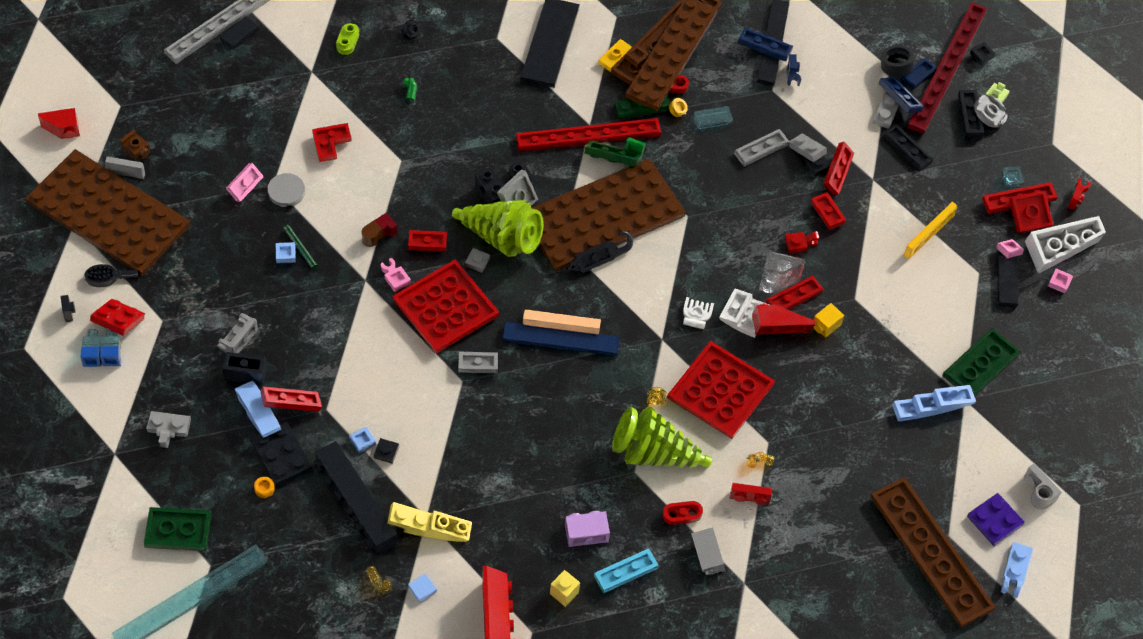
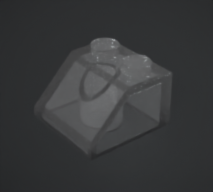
[759,251,805,294]

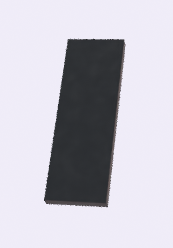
[520,0,580,88]

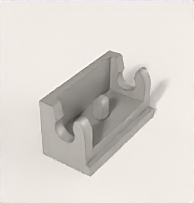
[217,313,258,353]
[691,527,726,575]

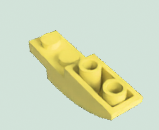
[387,502,472,542]

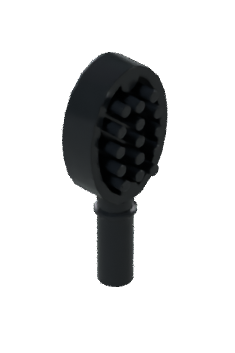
[84,264,139,287]

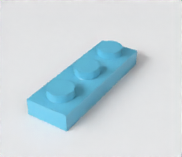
[594,549,658,593]

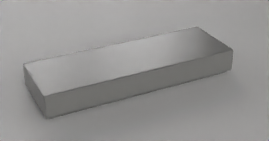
[734,129,789,166]

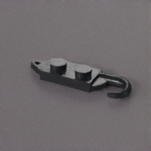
[567,231,634,273]

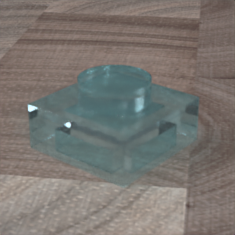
[1001,166,1024,187]

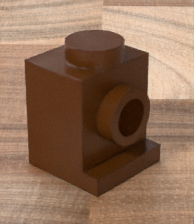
[120,129,151,162]

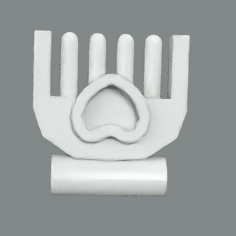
[683,297,714,329]

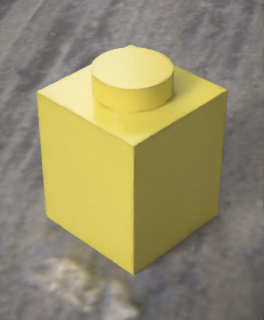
[550,570,580,607]

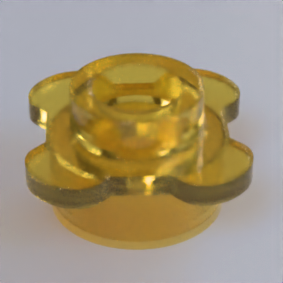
[647,387,667,405]

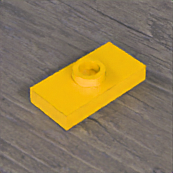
[598,39,632,72]

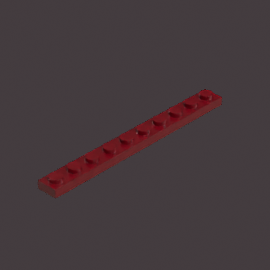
[908,2,988,134]

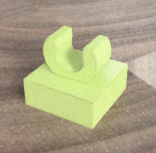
[985,82,1009,103]

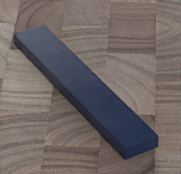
[503,322,620,356]

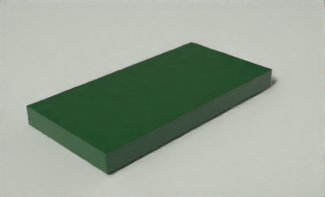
[942,328,1021,397]

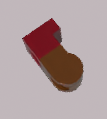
[361,213,398,247]

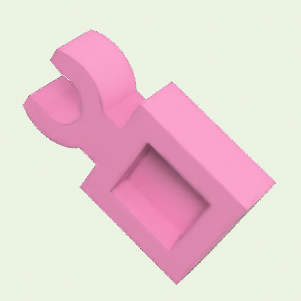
[381,258,411,292]

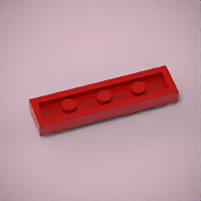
[982,182,1058,214]

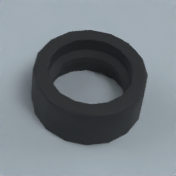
[881,45,914,77]

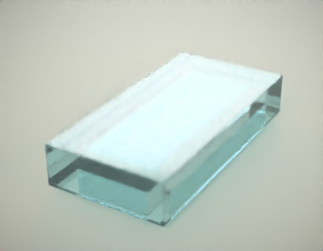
[693,106,733,129]

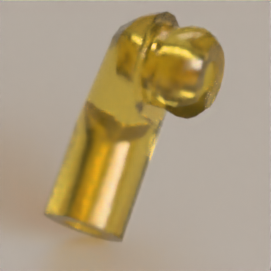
[366,566,392,593]

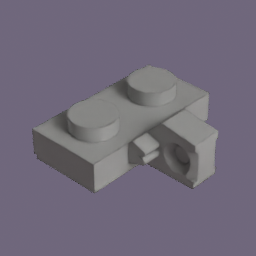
[147,411,191,448]

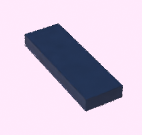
[738,27,793,62]
[878,77,924,113]

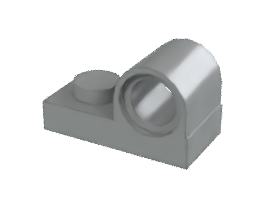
[1024,463,1062,509]

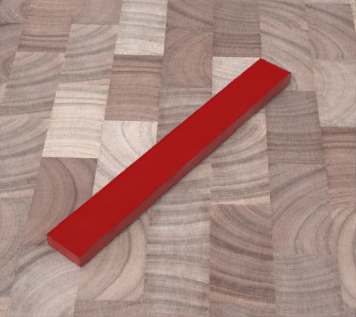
[516,118,661,152]

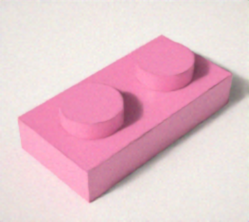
[226,163,264,202]

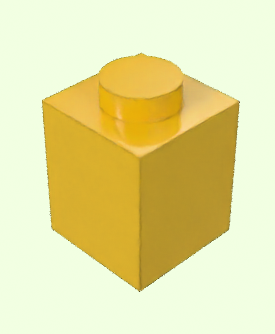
[814,303,844,338]

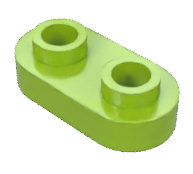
[336,23,359,55]

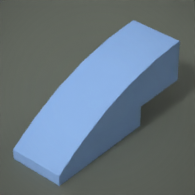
[235,381,281,438]

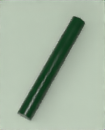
[283,225,318,270]

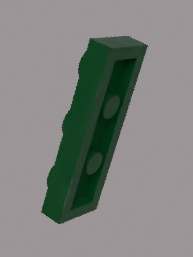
[614,96,670,119]
[584,141,642,167]

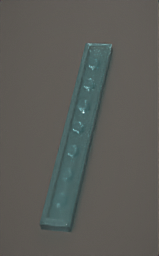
[112,545,268,639]

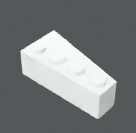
[1025,216,1106,274]

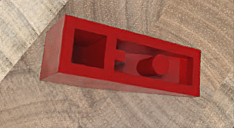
[752,303,815,334]

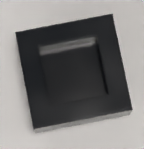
[970,42,996,65]
[805,156,830,176]
[60,295,76,322]
[374,438,399,464]

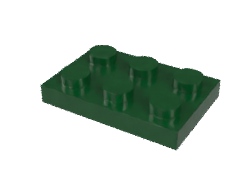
[144,507,212,551]

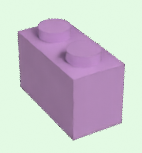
[565,511,610,547]

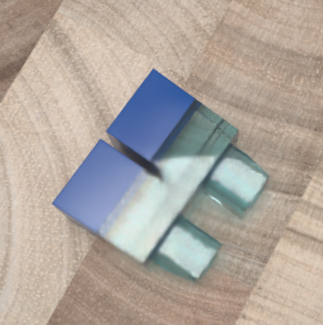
[80,329,121,367]

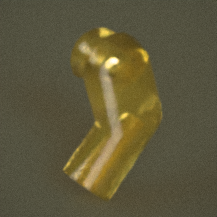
[746,452,775,468]

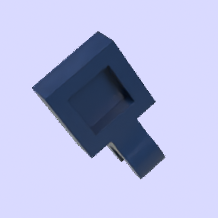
[787,54,801,86]

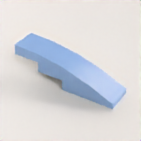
[892,385,976,421]

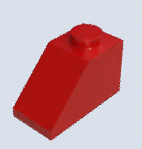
[38,108,80,139]

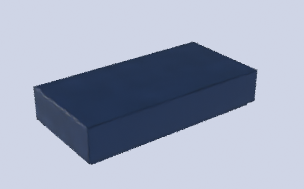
[901,58,937,90]

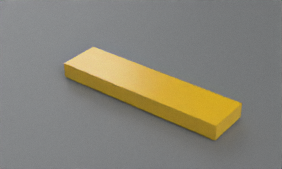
[904,202,957,259]

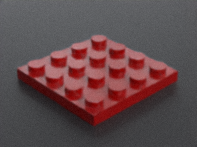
[393,259,499,354]
[667,341,775,439]

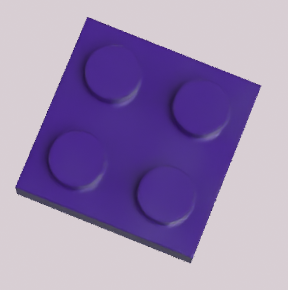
[967,493,1025,546]

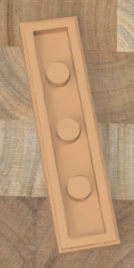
[523,310,601,334]

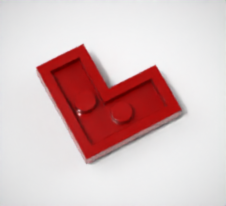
[312,123,352,162]

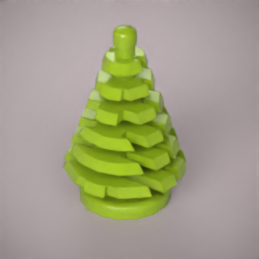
[452,200,544,257]
[612,407,712,468]

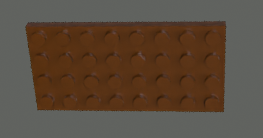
[25,149,191,276]
[531,158,686,272]

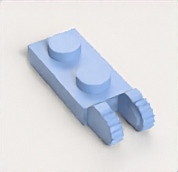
[1001,542,1033,598]

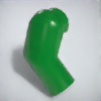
[403,78,417,101]

